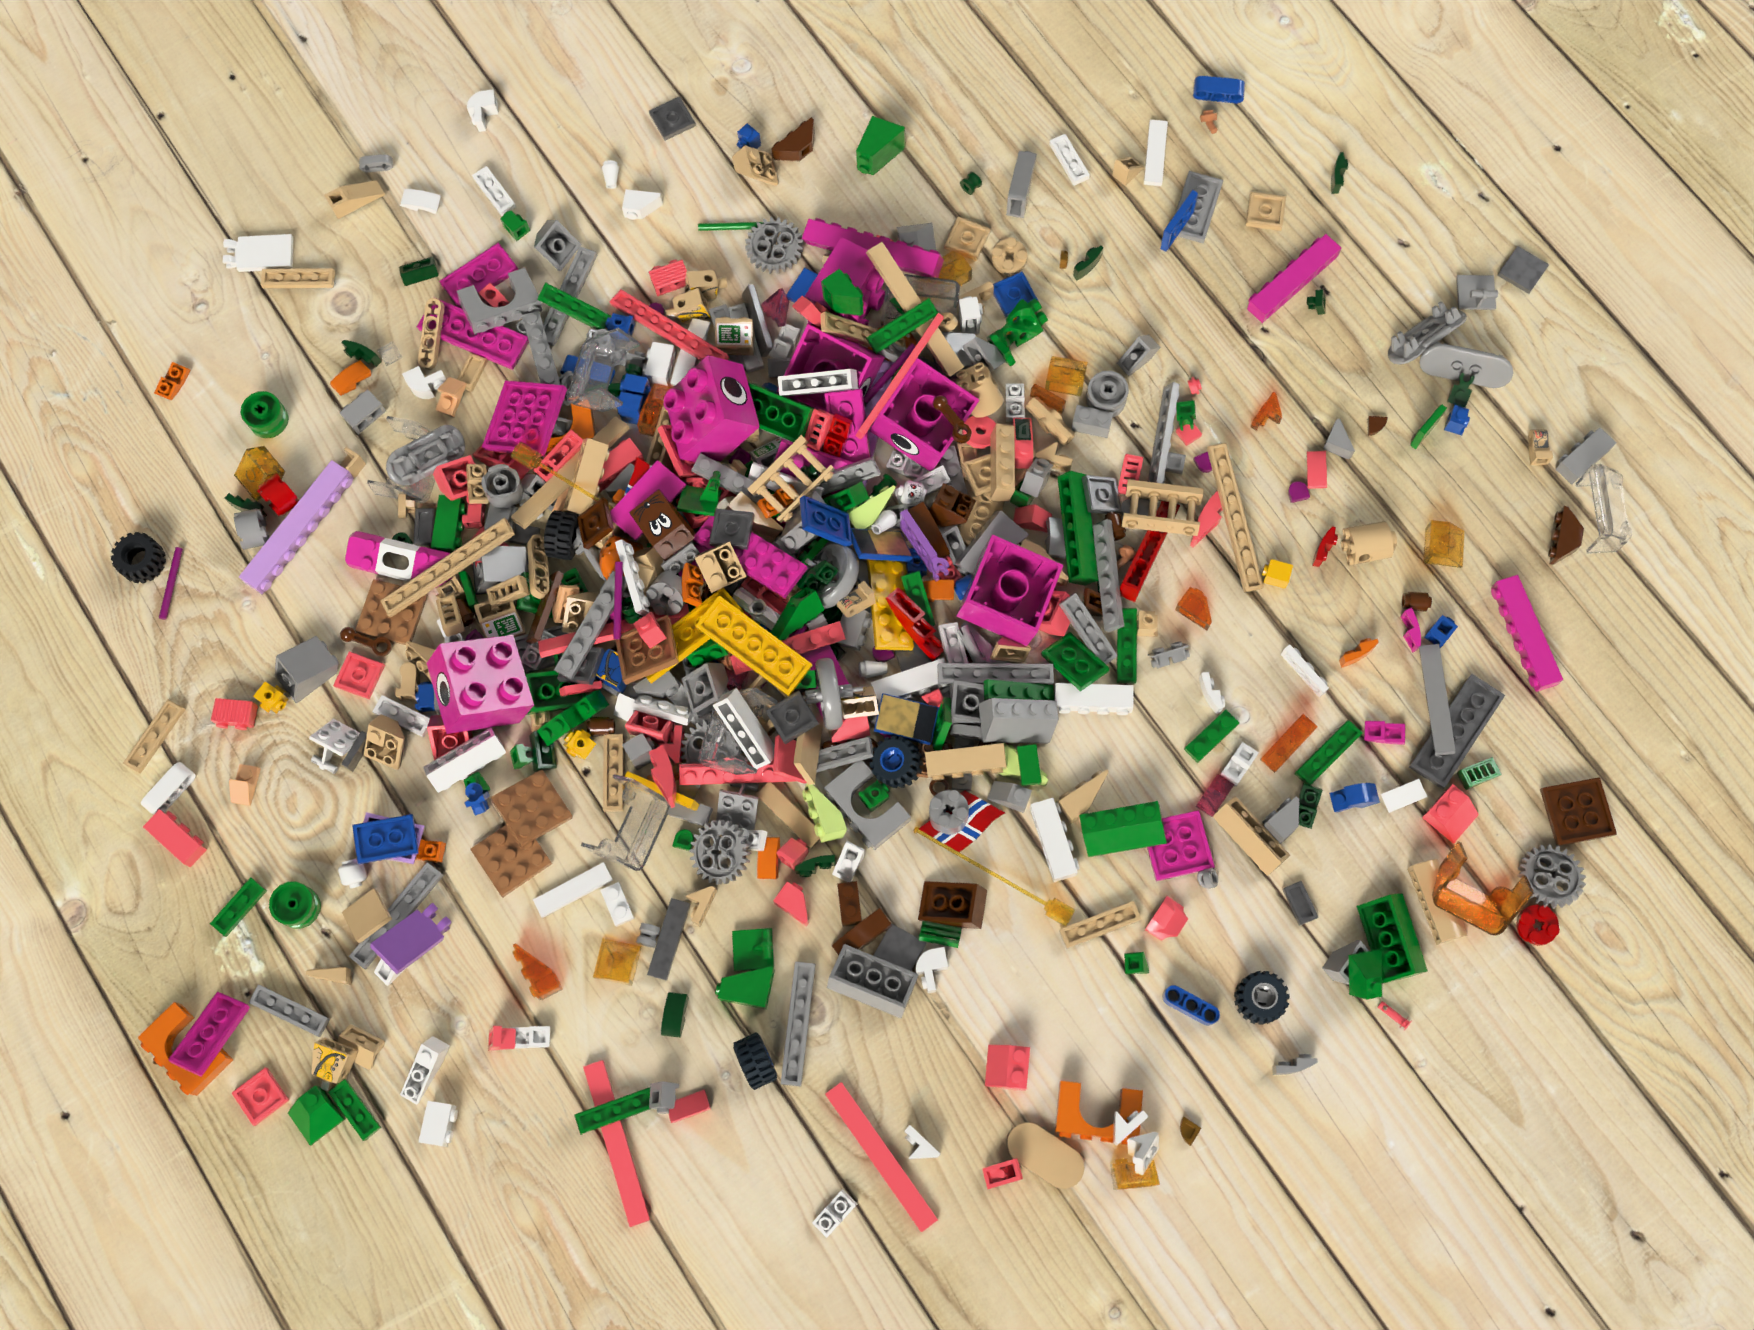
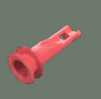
[1378,1001,1412,1031]

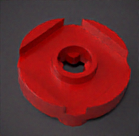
[1516,905,1560,946]

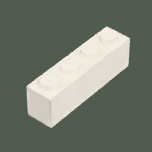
[778,369,858,396]
[871,658,950,705]
[1054,683,1133,715]
[713,688,775,770]
[423,727,506,793]
[1030,798,1080,883]

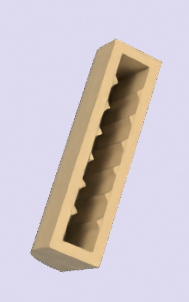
[1407,859,1467,945]

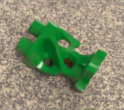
[987,298,1048,367]

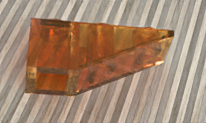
[637,384,672,437]
[512,943,563,1001]

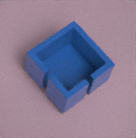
[615,373,653,426]

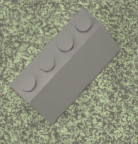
[979,698,1059,744]
[827,944,919,1019]

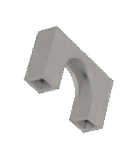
[457,268,543,334]
[824,760,911,850]

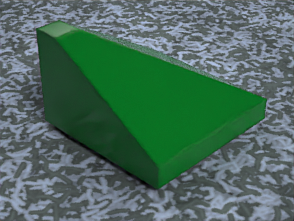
[463,772,490,793]
[1124,952,1149,974]

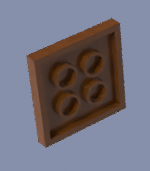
[1540,777,1617,847]

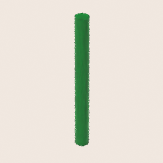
[698,222,764,231]

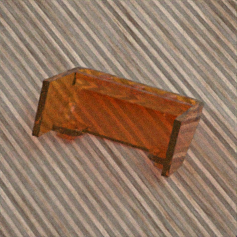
[1432,841,1534,935]

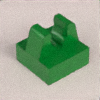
[510,744,534,769]

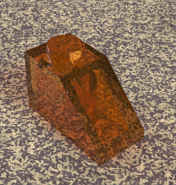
[1175,587,1212,631]

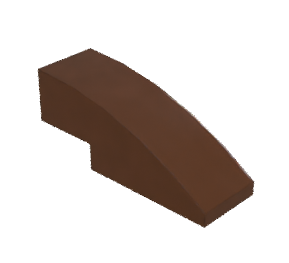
[908,502,950,558]
[832,908,892,956]

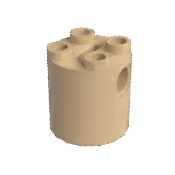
[956,362,1004,417]
[1341,521,1397,566]

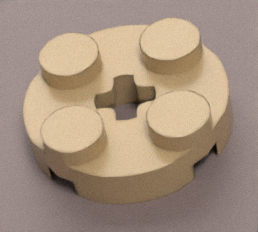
[992,238,1028,274]

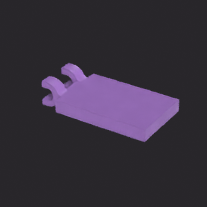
[900,509,949,581]
[370,903,452,974]

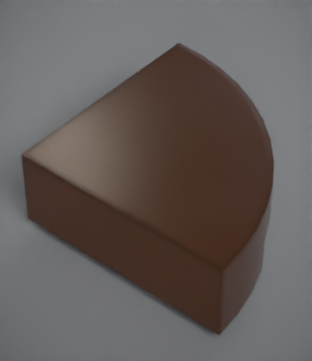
[1367,416,1388,436]

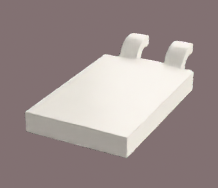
[223,234,294,272]

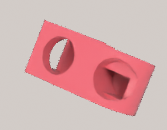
[478,283,509,307]
[462,495,486,529]

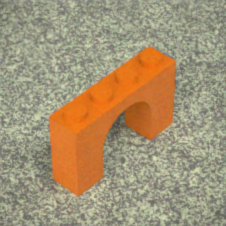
[523,398,596,458]
[137,1002,233,1096]
[1055,1081,1143,1145]

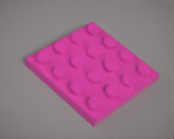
[482,381,567,456]

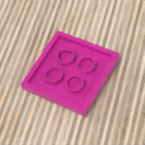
[1147,810,1215,882]

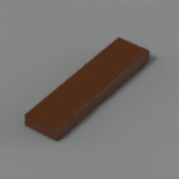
[526,571,564,644]

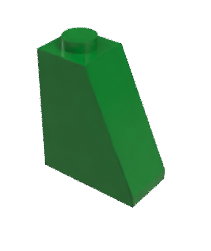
[715,967,775,1010]

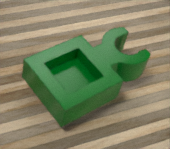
[1176,400,1196,431]

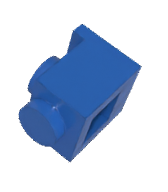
[736,123,761,149]
[606,313,636,340]
[1444,405,1470,436]
[907,548,927,577]
[1424,615,1458,648]
[415,682,435,713]

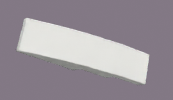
[670,318,710,386]

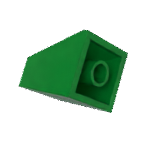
[856,116,905,176]

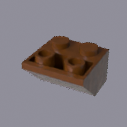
[929,483,976,527]

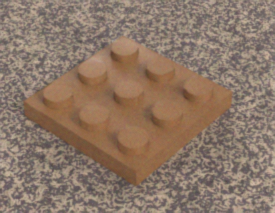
[355,579,428,645]
[616,615,679,685]
[491,769,572,847]
[470,825,552,897]

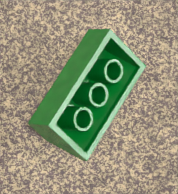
[748,382,817,442]
[1079,801,1167,857]
[1357,893,1428,984]

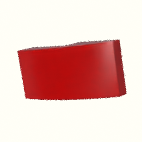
[822,414,853,458]
[1312,526,1338,567]

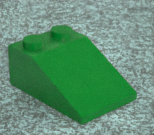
[525,671,586,715]

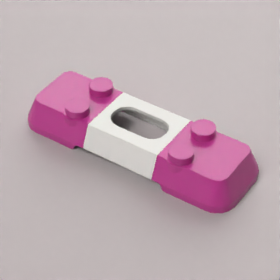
[345,531,453,588]

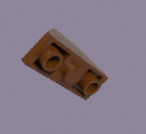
[771,117,815,161]
[1548,506,1584,565]

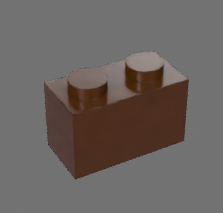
[837,881,862,927]

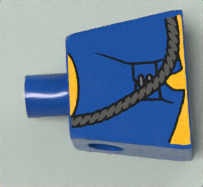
[595,649,628,694]

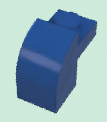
[1329,783,1380,813]

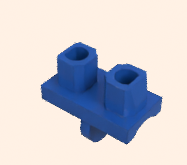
[464,782,490,816]

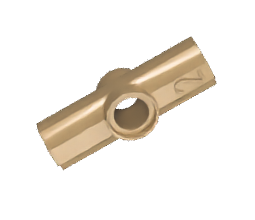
[1026,396,1075,446]

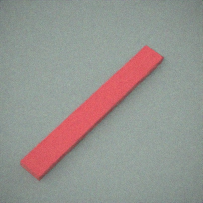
[609,289,729,361]
[855,313,944,439]
[538,604,689,658]
[583,1060,650,1227]
[825,1082,938,1233]

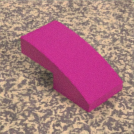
[1401,608,1421,653]
[1364,721,1405,745]

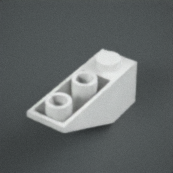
[400,1036,450,1105]

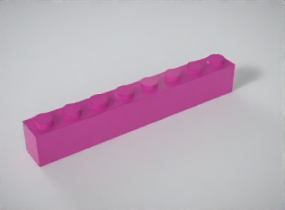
[802,218,944,280]

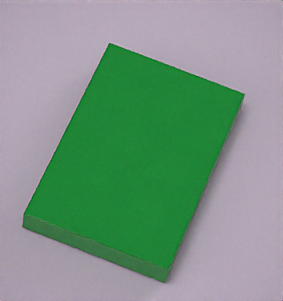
[1041,632,1109,692]

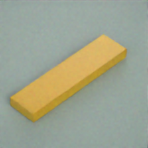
[624,771,699,811]

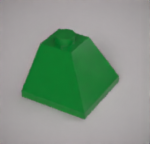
[1348,949,1383,1000]
[288,1086,345,1146]

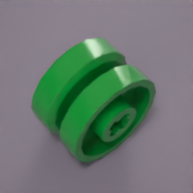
[240,391,289,438]
[269,881,321,929]

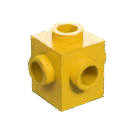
[253,681,289,714]
[563,729,596,759]

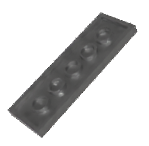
[1409,674,1505,790]

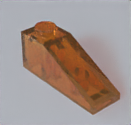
[1260,714,1318,773]

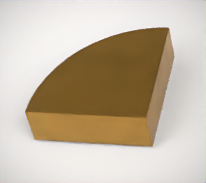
[1059,250,1068,269]
[1180,1117,1201,1146]

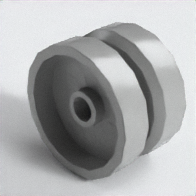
[1086,371,1129,418]

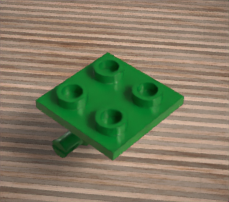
[677,471,721,516]
[732,928,774,971]

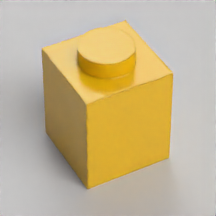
[1262,559,1293,588]

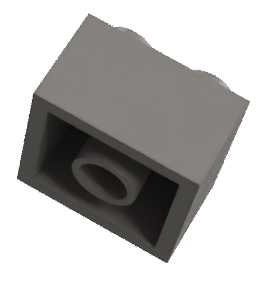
[949,680,986,727]

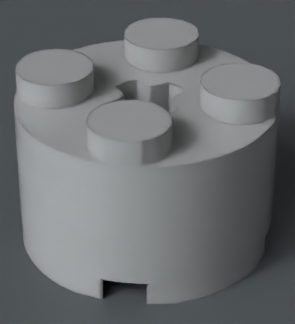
[482,464,523,508]
[234,508,270,550]
[646,571,686,615]
[929,790,969,835]

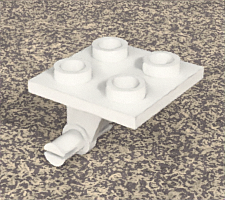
[310,719,360,774]

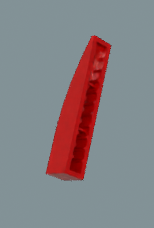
[1120,501,1180,602]

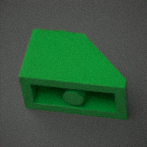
[823,481,870,511]

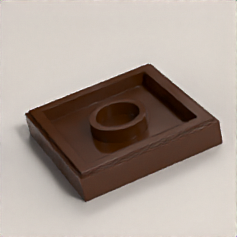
[577,497,614,550]

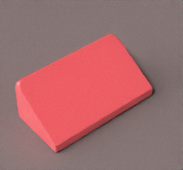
[669,1089,711,1123]

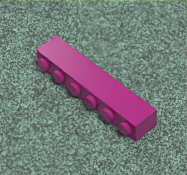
[1247,234,1342,323]
[1491,575,1563,692]

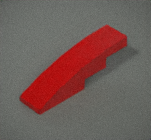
[885,587,944,661]

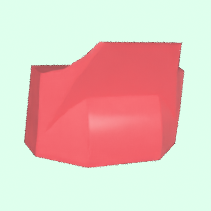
[1145,896,1188,941]

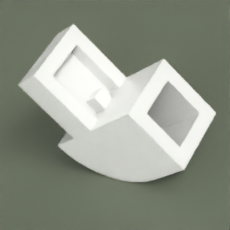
[467,89,498,132]
[402,366,447,399]
[916,947,948,994]

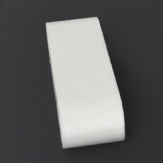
[141,762,196,815]

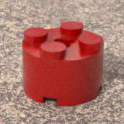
[256,473,299,516]

